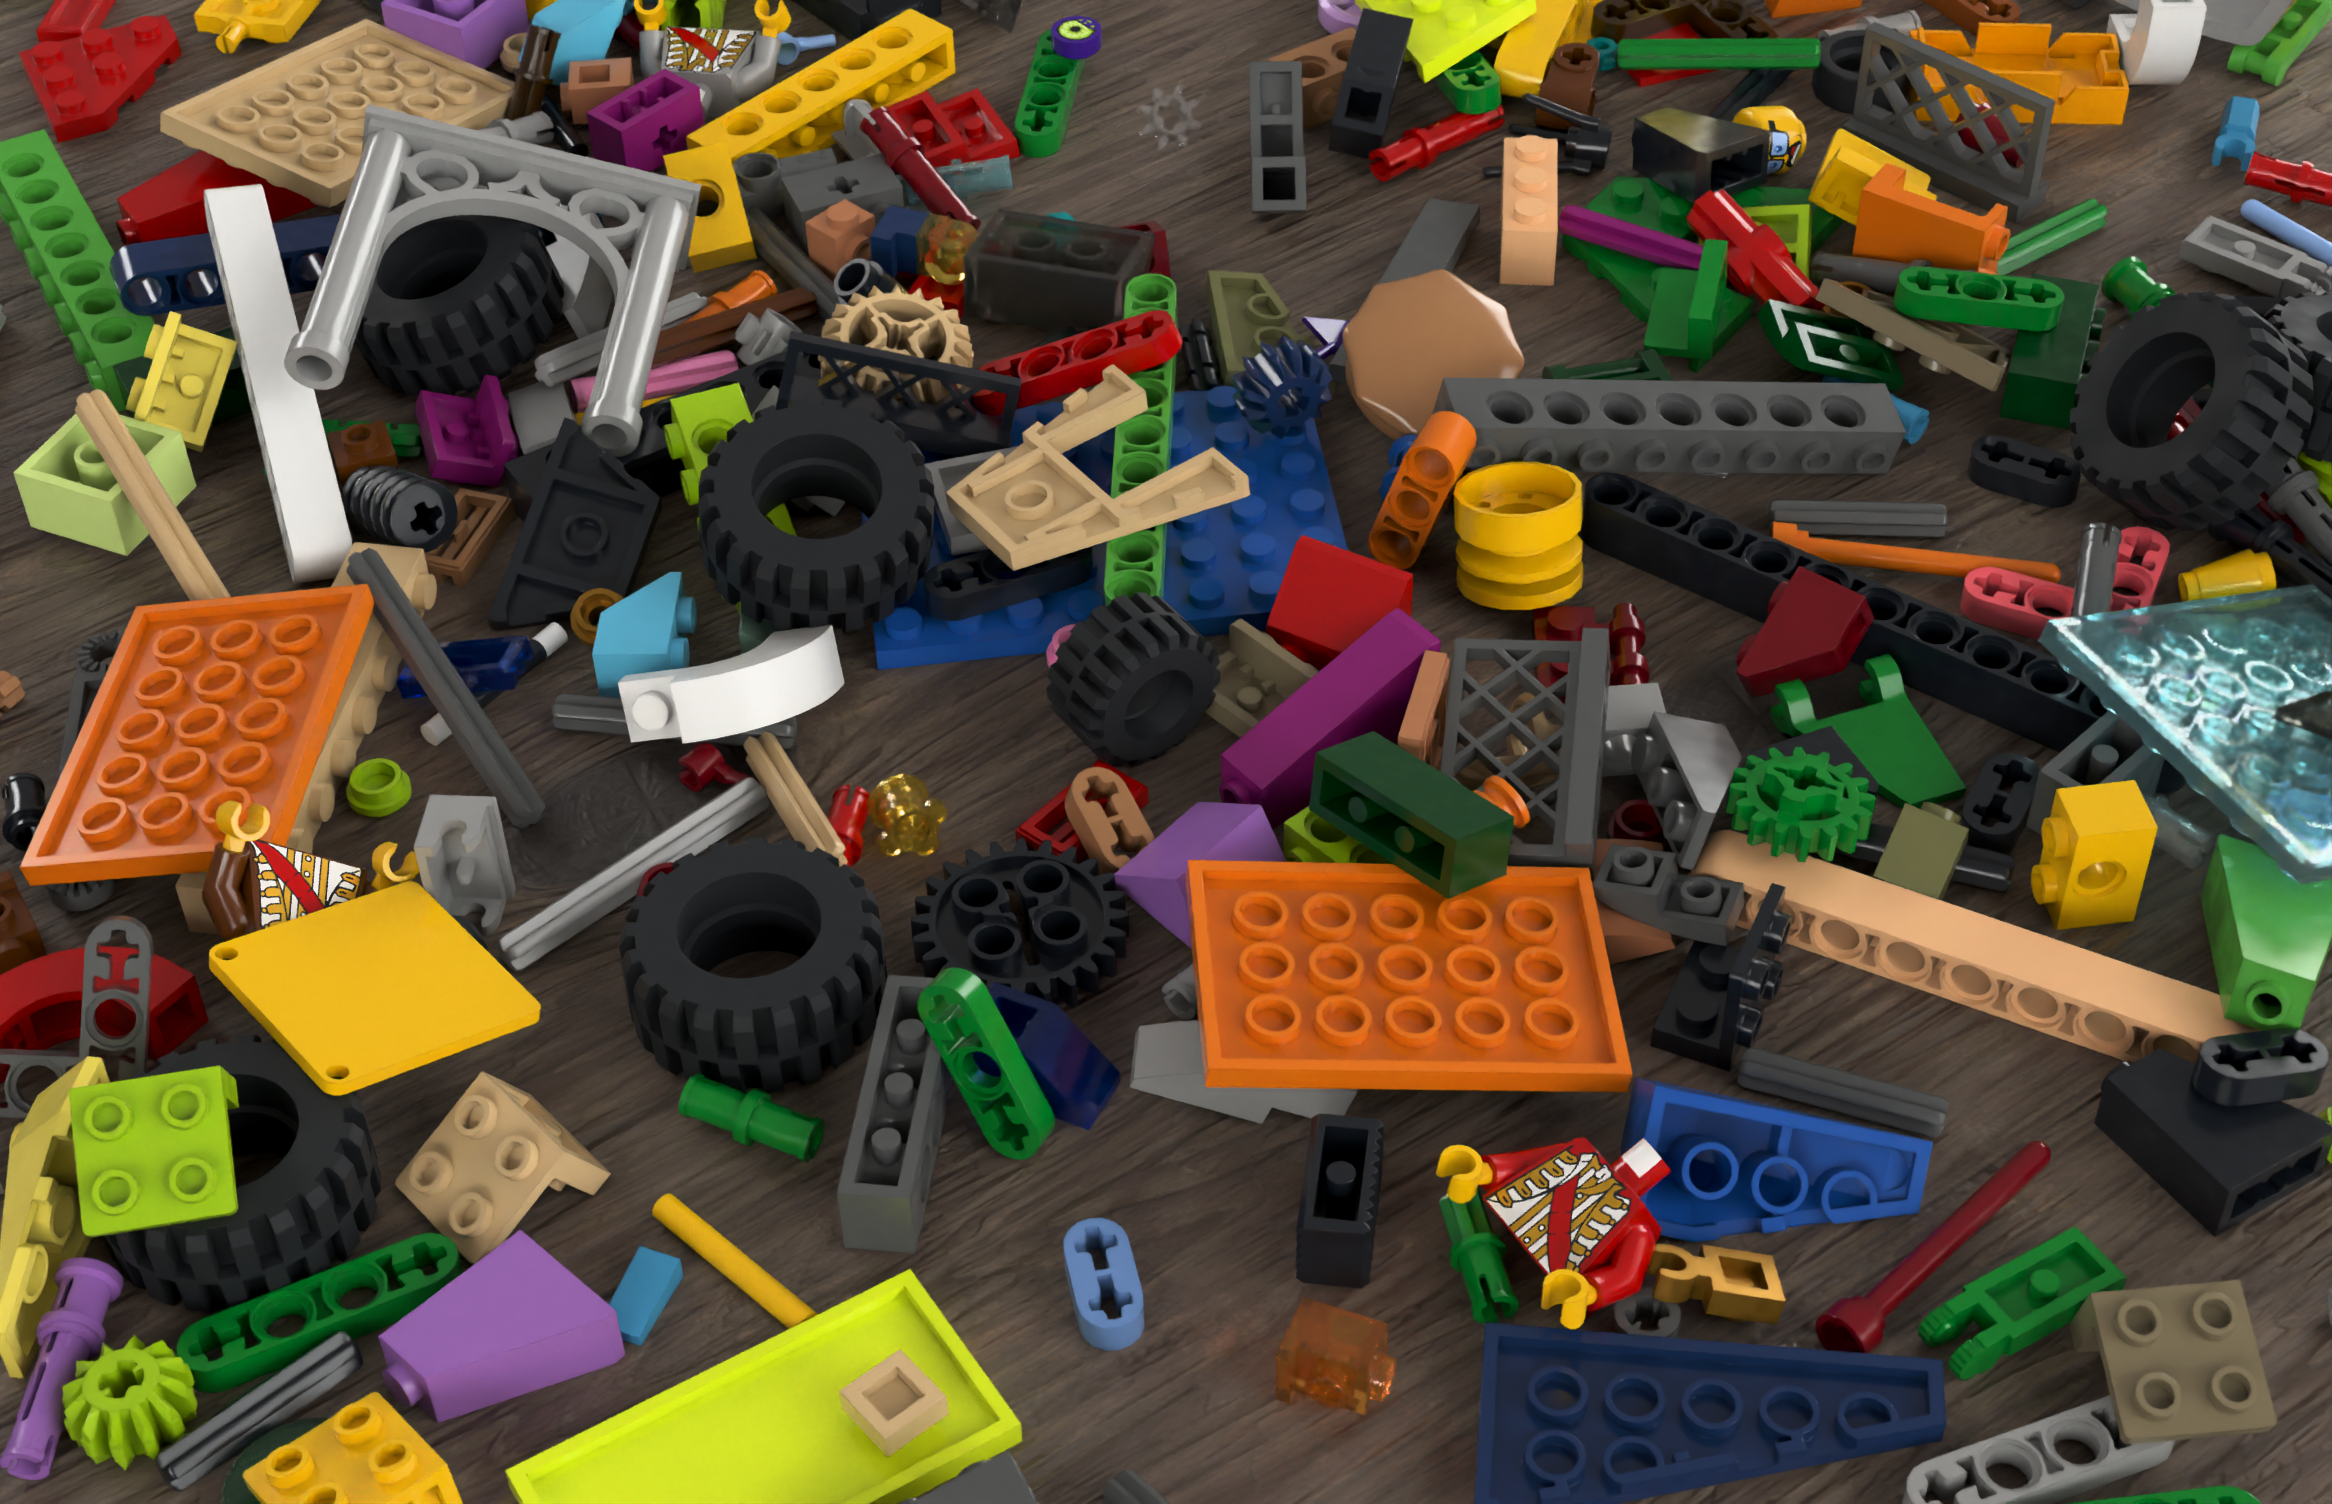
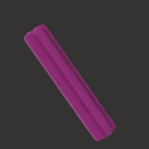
[1558,205,1704,271]

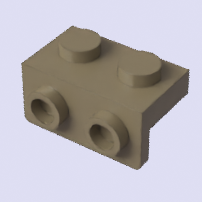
[1204,619,1319,738]

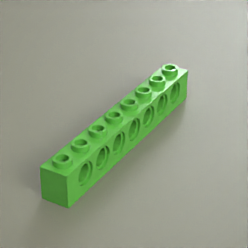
[0,129,155,412]

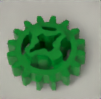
[1726,747,1876,862]

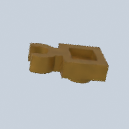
[1647,1244,1786,1325]

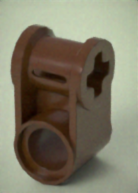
[1535,43,1600,131]

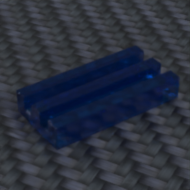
[395,635,535,699]

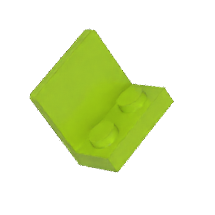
[68,1065,239,1237]

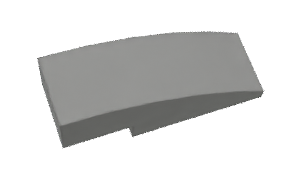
[546,204,613,339]
[1130,1020,1358,1124]

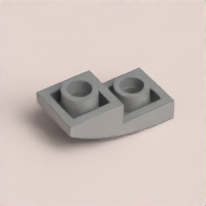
[508,381,578,455]

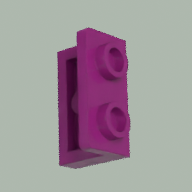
[414,374,519,488]

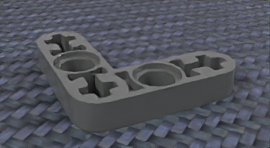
[0,915,153,1118]

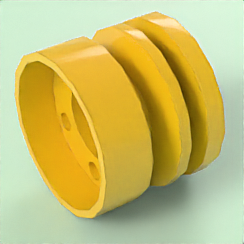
[1454,462,1583,610]

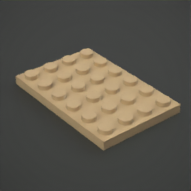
[160,19,515,208]

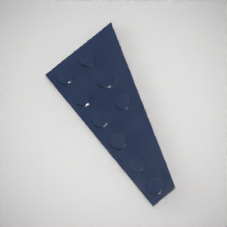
[1474,1322,1946,1504]

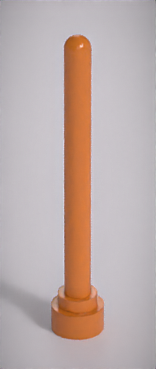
[1769,521,2061,584]

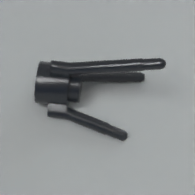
[1483,93,1613,177]

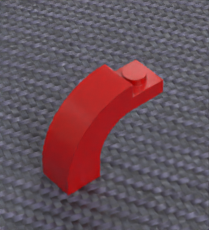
[0,946,209,1085]

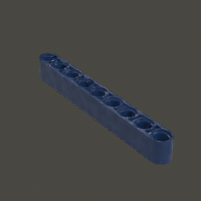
[109,206,604,316]

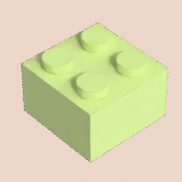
[13,414,196,556]

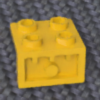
[1807,128,1937,226]
[243,1392,463,1504]

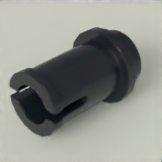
[1,772,46,852]

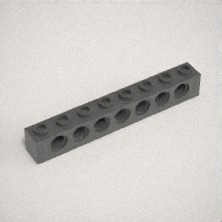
[1432,378,1906,474]

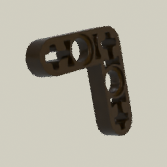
[1591,0,1779,70]

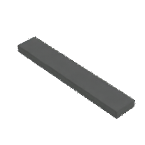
[1330,198,1480,384]

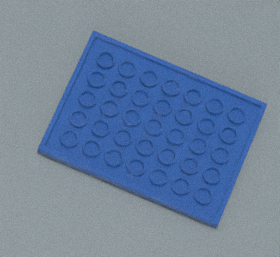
[861,386,1348,670]

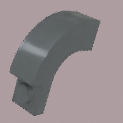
[1249,61,1306,214]

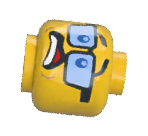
[1732,106,1806,174]

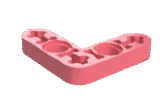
[1960,526,2170,659]

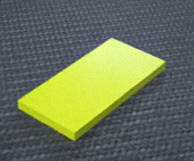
[505,1269,1023,1504]

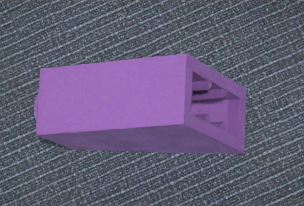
[378,1230,625,1423]

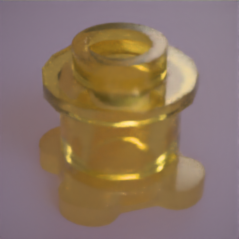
[867,774,948,857]

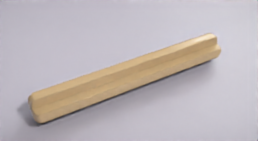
[743,732,848,866]

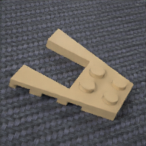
[946,364,1250,571]

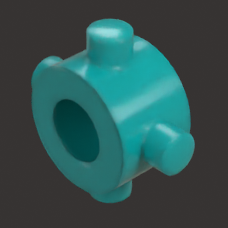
[1586,37,1619,71]

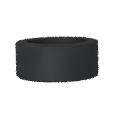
[1812,30,1910,114]

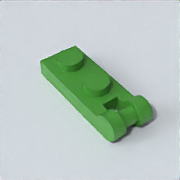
[2227,0,2332,86]

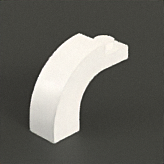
[2106,0,2207,85]
[618,624,844,743]

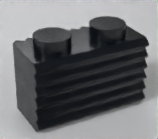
[1296,1113,1384,1289]

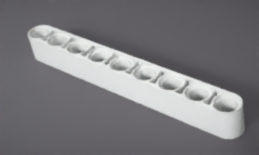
[204,184,352,584]

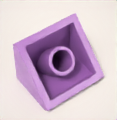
[1114,801,1287,949]

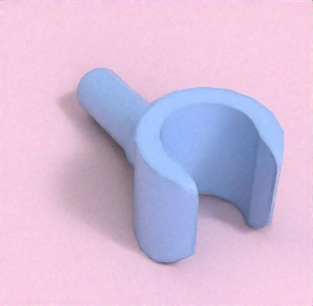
[777,31,836,65]

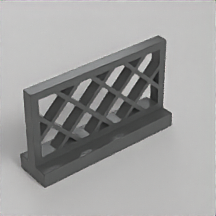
[1842,22,2055,223]
[1440,628,1611,881]

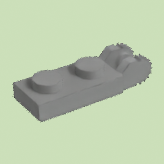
[2178,216,2332,298]

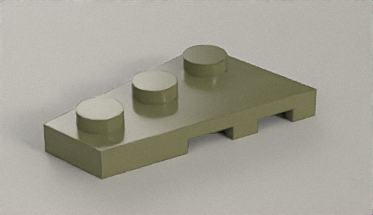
[1205,270,1336,394]

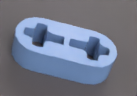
[1064,1218,1144,1351]

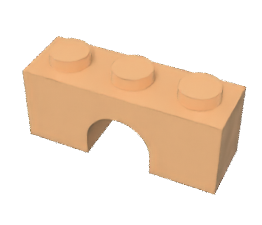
[1499,135,1558,286]

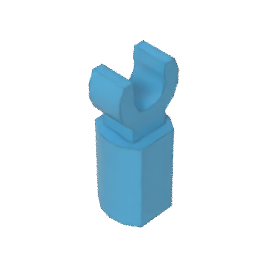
[2211,96,2260,171]

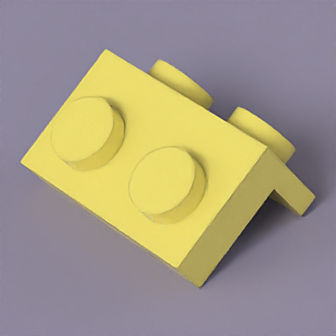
[126,311,238,452]

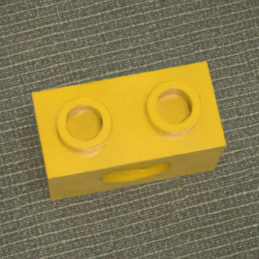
[663,141,757,273]
[2031,780,2158,930]

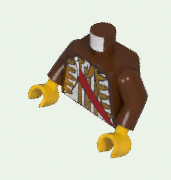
[202,800,419,960]

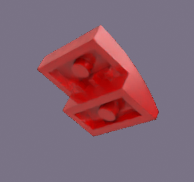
[886,88,1021,172]

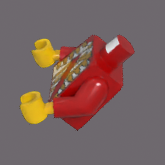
[1436,1137,1671,1330]

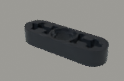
[924,546,1093,621]

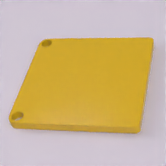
[209,881,541,1096]

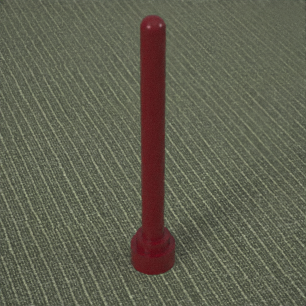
[1815,1140,2051,1354]

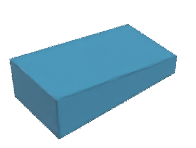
[609,1246,684,1346]

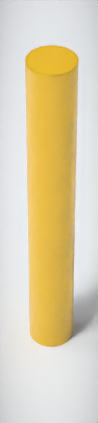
[652,1193,818,1329]

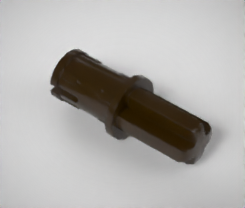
[506,24,562,120]

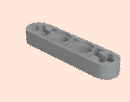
[1902,1396,2176,1504]

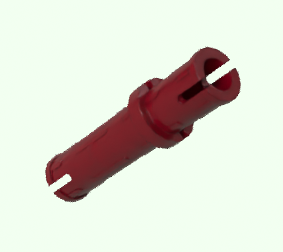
[860,106,981,237]

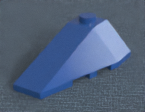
[1620,1077,1933,1242]

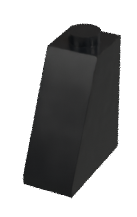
[1632,107,1770,203]
[2094,1048,2332,1237]

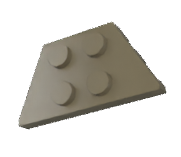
[1815,278,2011,391]

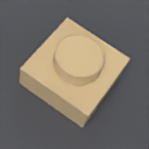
[839,1349,949,1457]

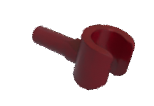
[679,742,761,792]

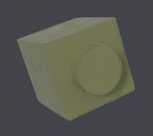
[1873,802,1969,901]

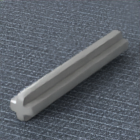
[534,292,708,387]

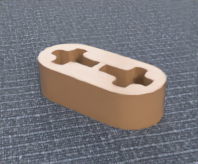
[1064,767,1155,886]

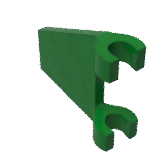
[1769,654,1967,809]

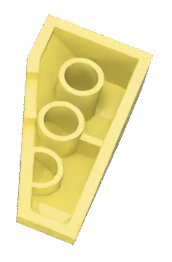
[0,1056,110,1379]

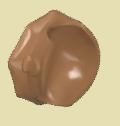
[1343,269,1524,440]

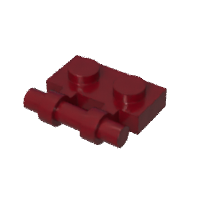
[1532,603,1650,704]

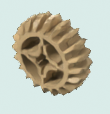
[818,284,974,407]

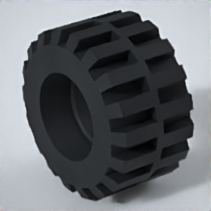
[1046,593,1221,767]

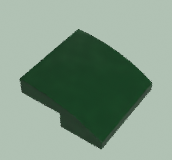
[1757,299,1905,392]

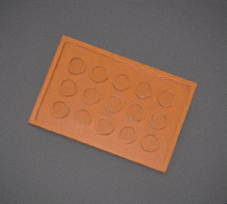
[19,584,375,886]
[1185,860,1633,1092]

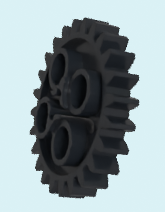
[911,838,1129,1019]

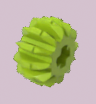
[62,1334,197,1470]

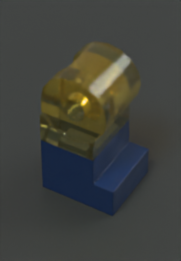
[870,205,978,285]

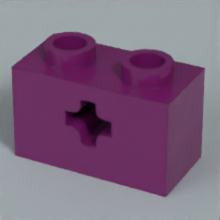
[586,68,704,172]

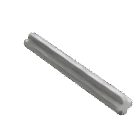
[496,777,769,971]

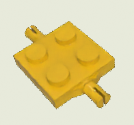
[194,0,322,54]

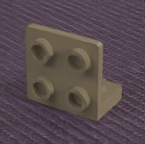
[2069,1280,2277,1444]

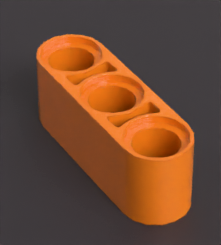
[1367,411,1477,570]

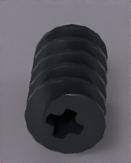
[341,465,458,553]

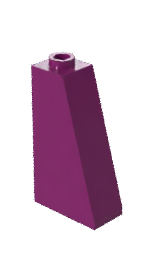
[1219,608,1441,830]

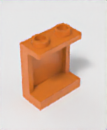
[1852,163,2010,300]

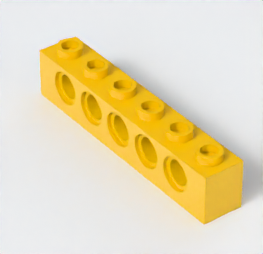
[686,8,956,164]

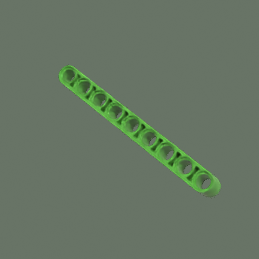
[1104,273,1177,607]

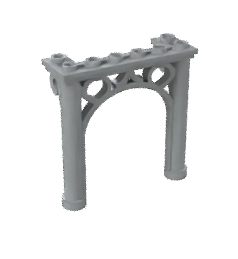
[284,104,701,457]

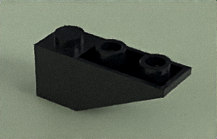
[1329,8,1413,161]

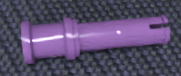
[0,1257,123,1480]

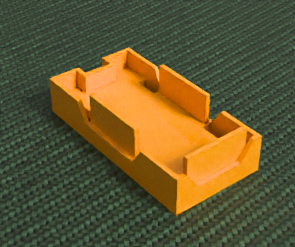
[1909,23,2129,125]

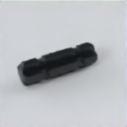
[1178,318,1223,391]

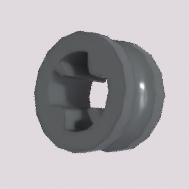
[1611,1286,1681,1338]

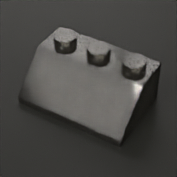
[964,209,1155,334]

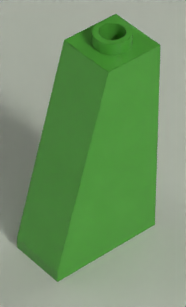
[2200,834,2332,1031]

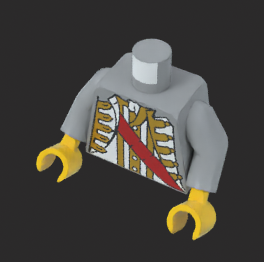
[633,0,791,120]

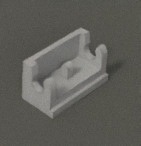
[414,794,516,936]

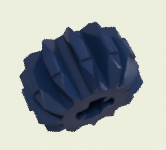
[1231,335,1333,439]

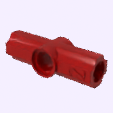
[1686,189,1825,311]

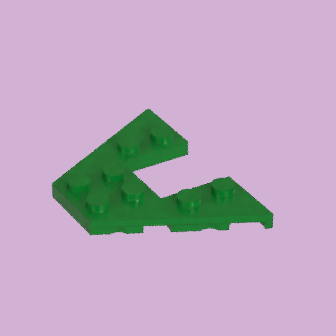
[1562,176,1845,373]

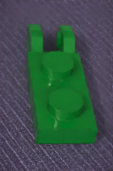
[1917,1226,2127,1381]

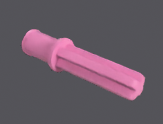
[569,350,739,413]

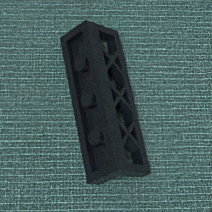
[776,331,1022,457]

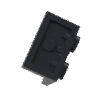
[1651,883,1792,1072]

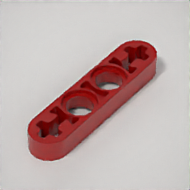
[970,310,1183,416]

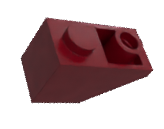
[1736,566,1874,697]

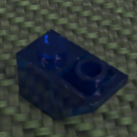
[973,982,1121,1130]

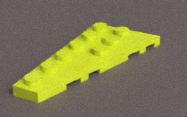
[1354,0,1537,83]

